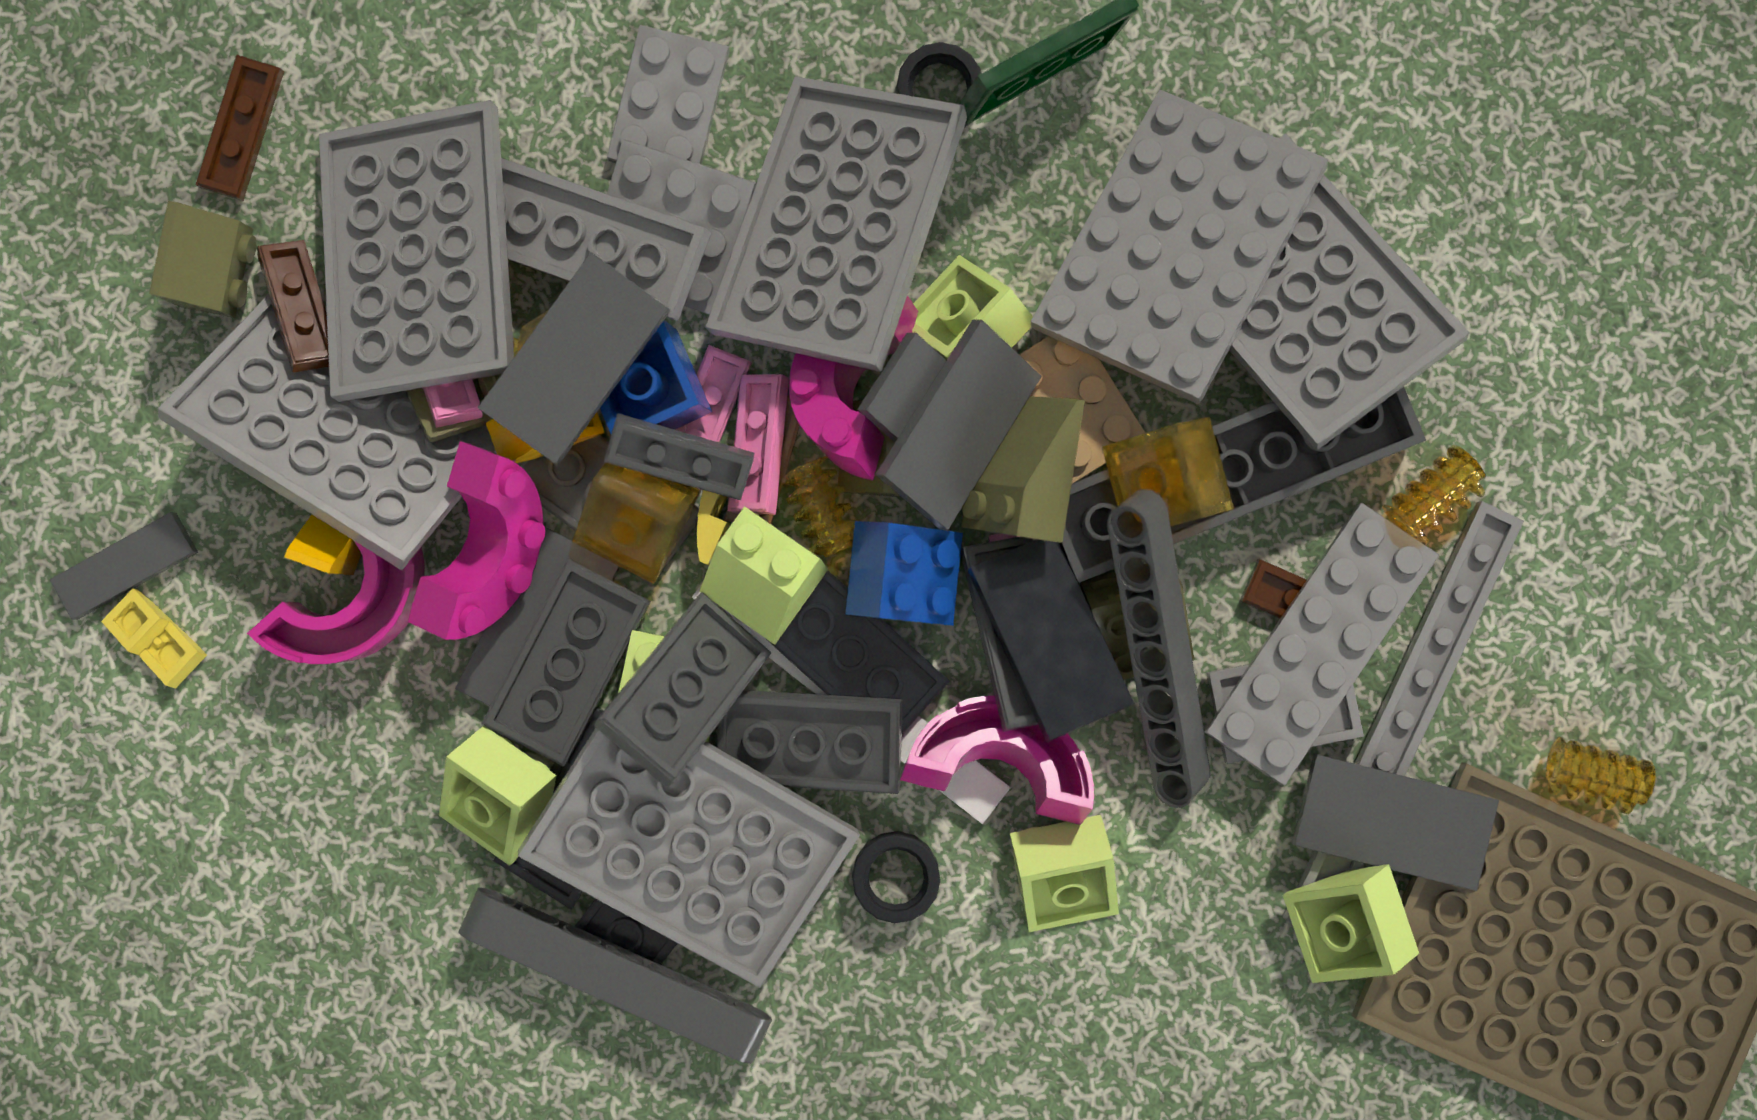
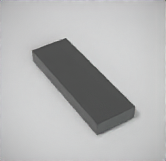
[604,413,754,500]
[50,512,198,620]

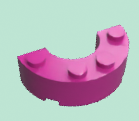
[789,295,918,480]
[407,441,545,640]
[247,541,425,664]
[900,696,1094,825]

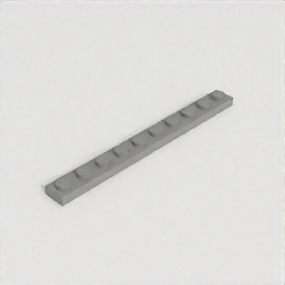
[1283,501,1524,923]

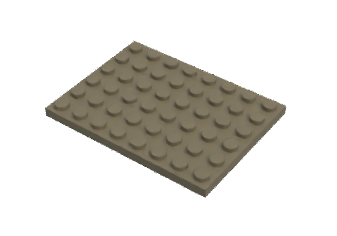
[1351,762,1757,1120]

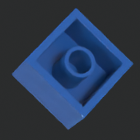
[600,320,712,434]
[845,521,963,626]

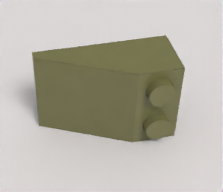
[961,396,1085,543]

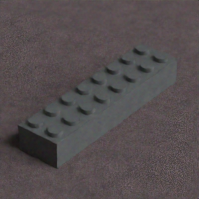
[1059,387,1426,583]

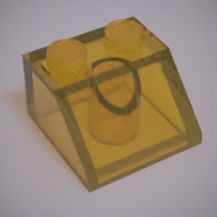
[1102,417,1234,526]
[572,462,700,584]

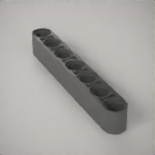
[1108,489,1210,808]
[458,887,772,1064]

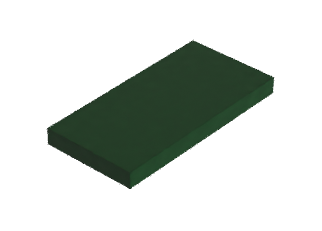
[959,0,1139,126]

